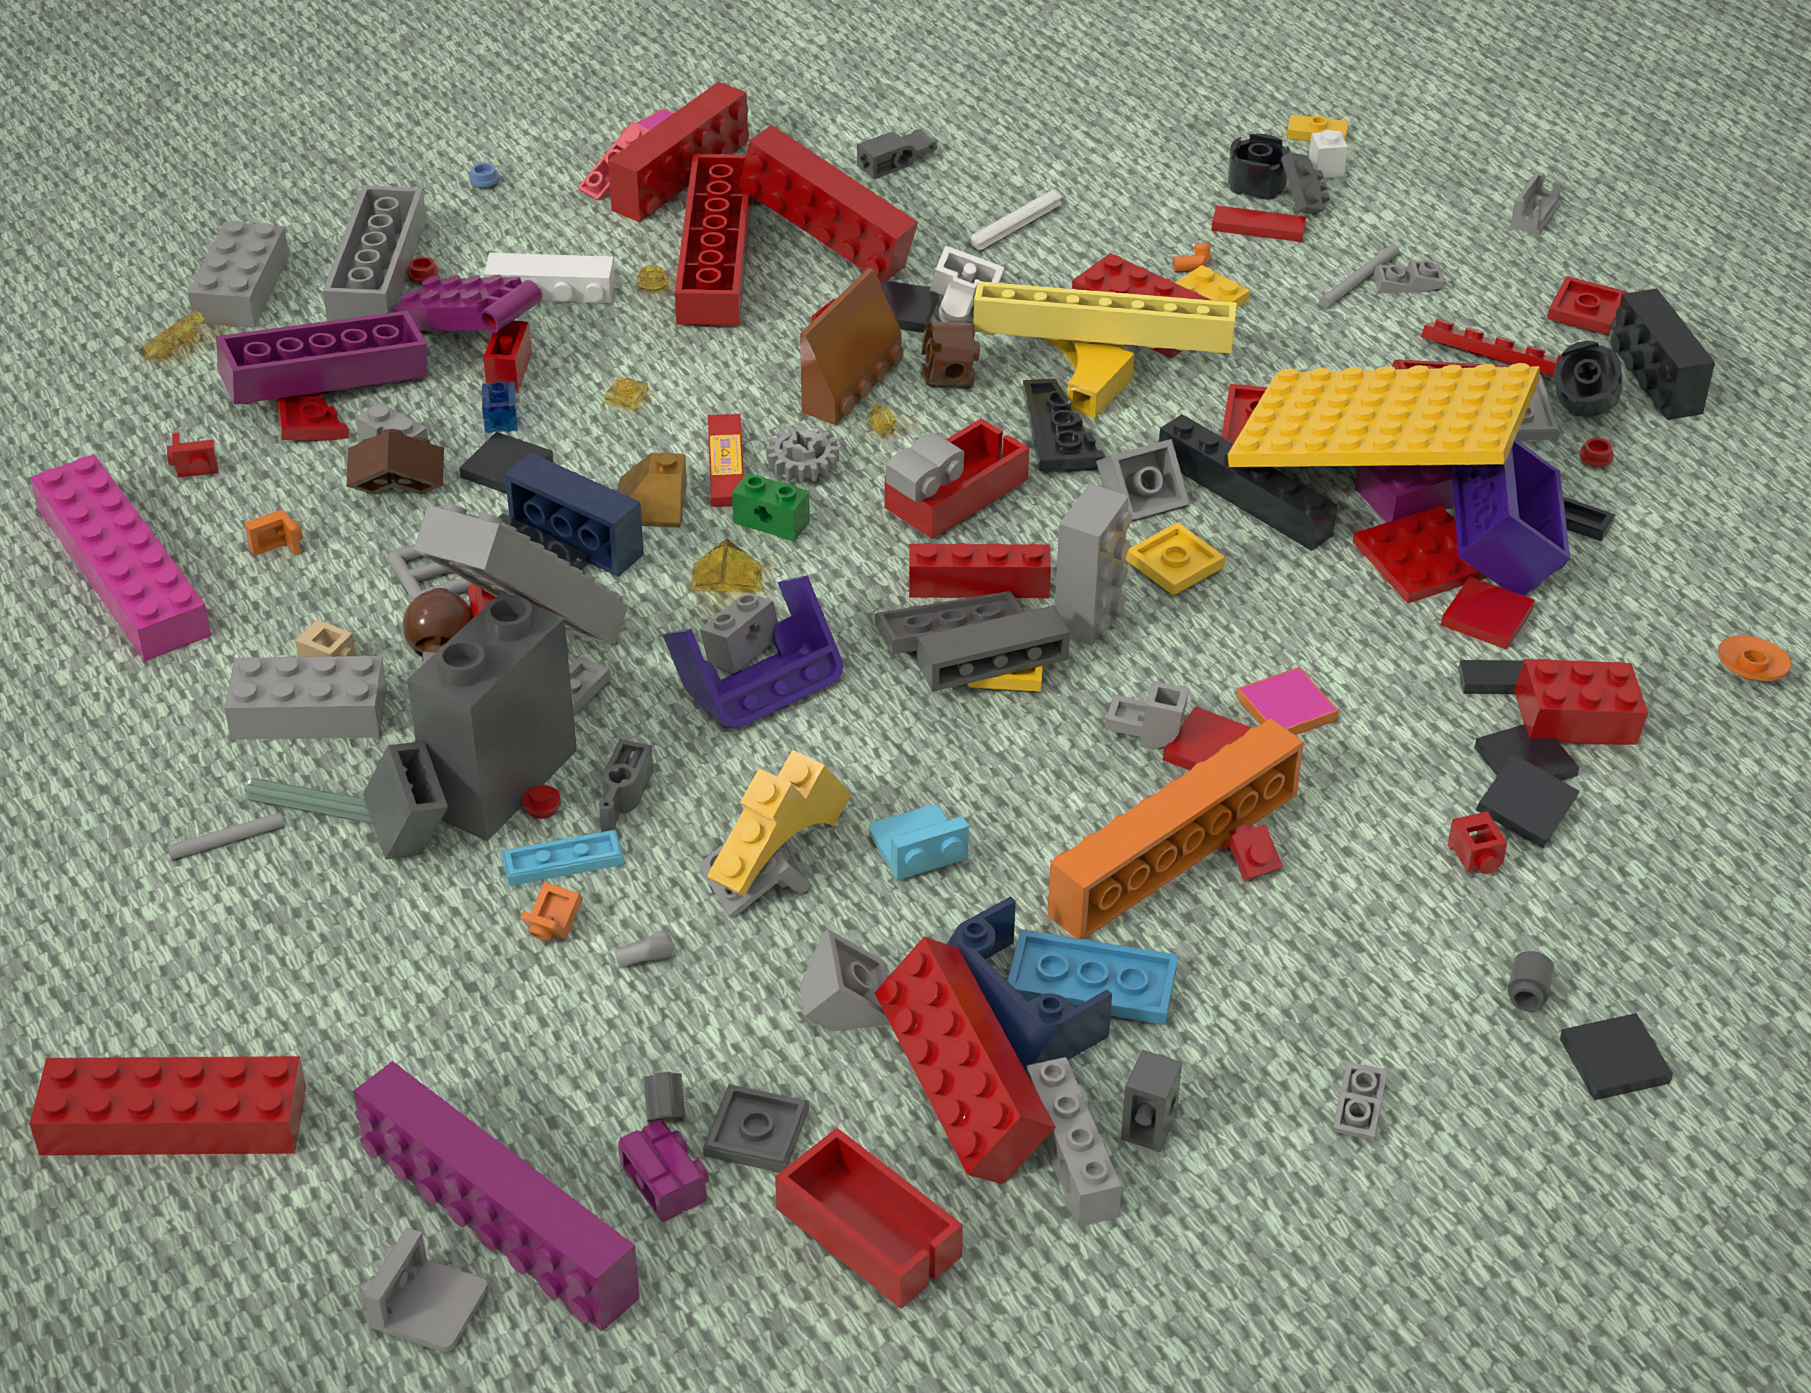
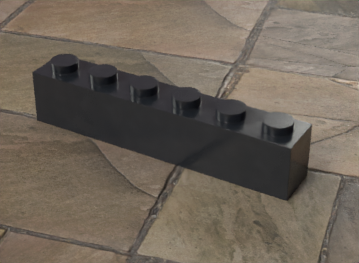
[1159,414,1337,551]

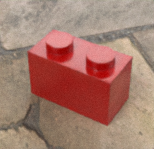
[483,320,532,391]

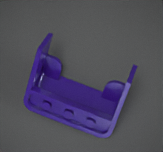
[662,575,843,728]

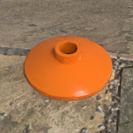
[1718,635,1791,681]

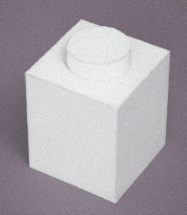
[1309,130,1348,178]

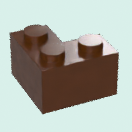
[346,429,444,494]

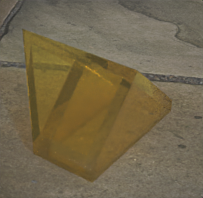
[691,538,763,592]

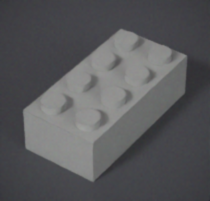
[188,221,289,328]
[1055,483,1132,646]
[224,656,387,740]

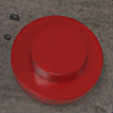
[407,257,439,284]
[1580,438,1614,467]
[522,785,561,819]

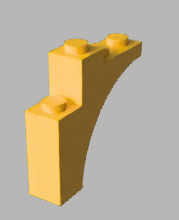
[1043,338,1135,418]
[707,750,851,896]

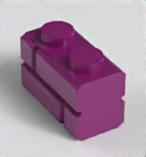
[618,1119,709,1222]

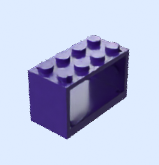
[1452,438,1570,596]

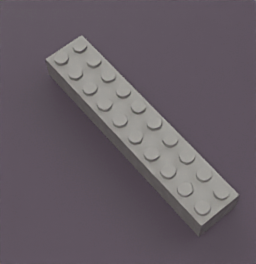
[413,503,628,646]

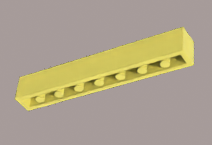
[974,281,1237,354]

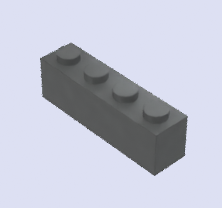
[917,605,1070,692]

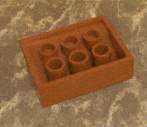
[800,268,904,425]

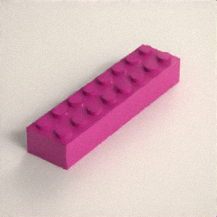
[30,454,211,662]

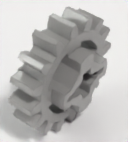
[766,425,839,483]

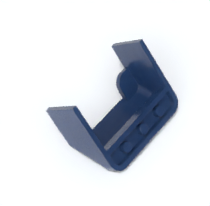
[946,896,1112,1071]

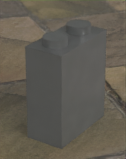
[363,741,448,860]

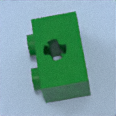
[732,473,810,542]

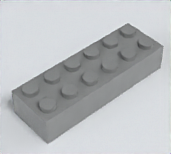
[323,185,426,321]

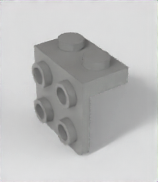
[362,1227,488,1353]

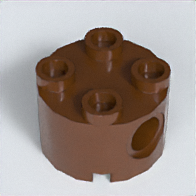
[922,321,980,387]

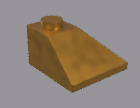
[617,452,687,527]

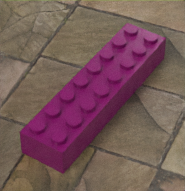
[353,1061,640,1332]

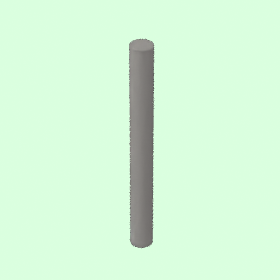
[1319,244,1399,309]

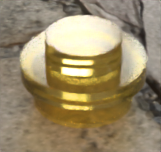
[637,265,668,292]
[867,404,896,436]

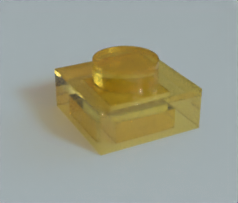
[605,376,648,411]

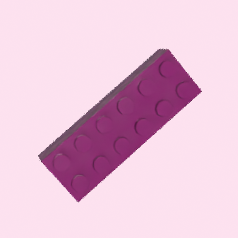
[216,310,427,405]

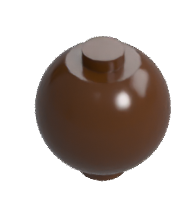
[402,588,472,661]

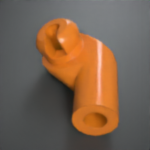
[1172,243,1212,272]

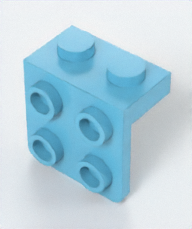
[869,805,969,881]

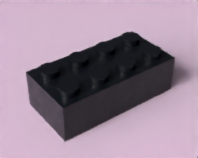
[1610,288,1715,420]

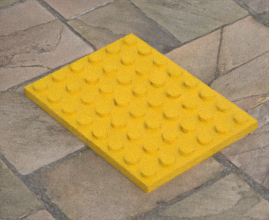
[1228,363,1540,467]

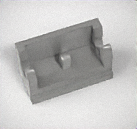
[1510,171,1561,236]

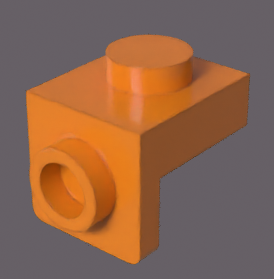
[244,509,303,556]
[520,882,583,942]

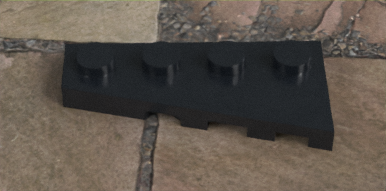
[1023,378,1106,471]

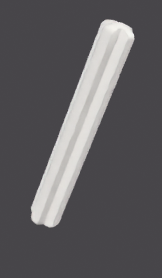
[970,190,1062,251]

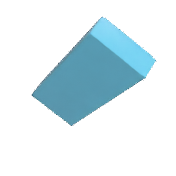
[501,830,624,886]

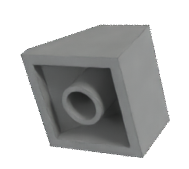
[1096,439,1190,520]

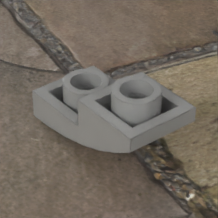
[1373,259,1445,293]
[1332,1062,1388,1140]

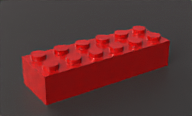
[608,81,749,222]
[739,125,918,281]
[874,937,1056,1184]
[29,1056,306,1156]

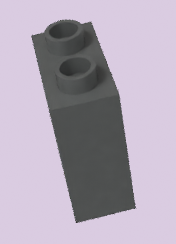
[407,592,577,841]

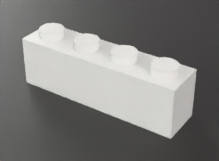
[484,253,615,303]

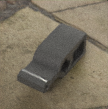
[857,129,937,179]
[599,739,653,832]
[643,1072,685,1122]

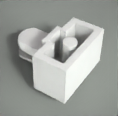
[930,245,1004,323]

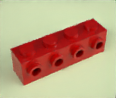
[909,543,1051,598]

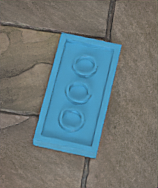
[1008,929,1178,1025]

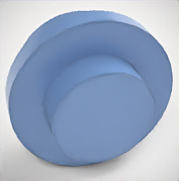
[469,162,499,188]

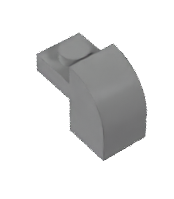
[1105,681,1189,749]

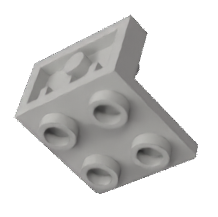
[699,843,812,917]

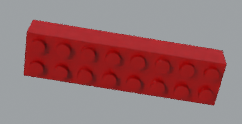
[675,154,753,326]

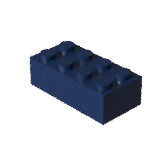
[505,453,644,577]

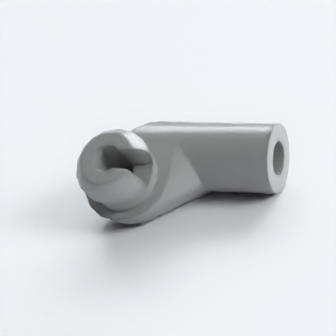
[615,931,674,968]

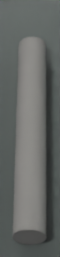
[167,812,284,861]

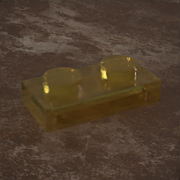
[138,310,205,360]

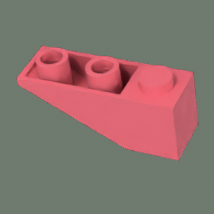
[577,121,650,201]

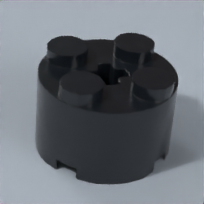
[1228,133,1290,200]
[1554,341,1623,417]

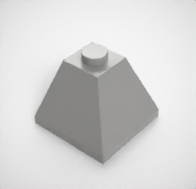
[800,929,890,1031]

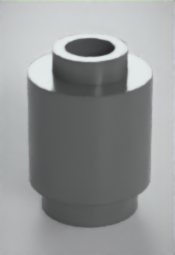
[1508,951,1554,1011]

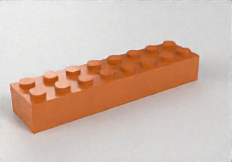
[1047,718,1304,939]

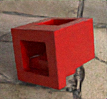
[1448,811,1507,874]

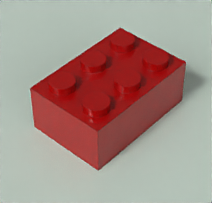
[1514,659,1648,745]

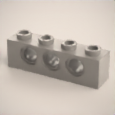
[1026,1057,1122,1227]

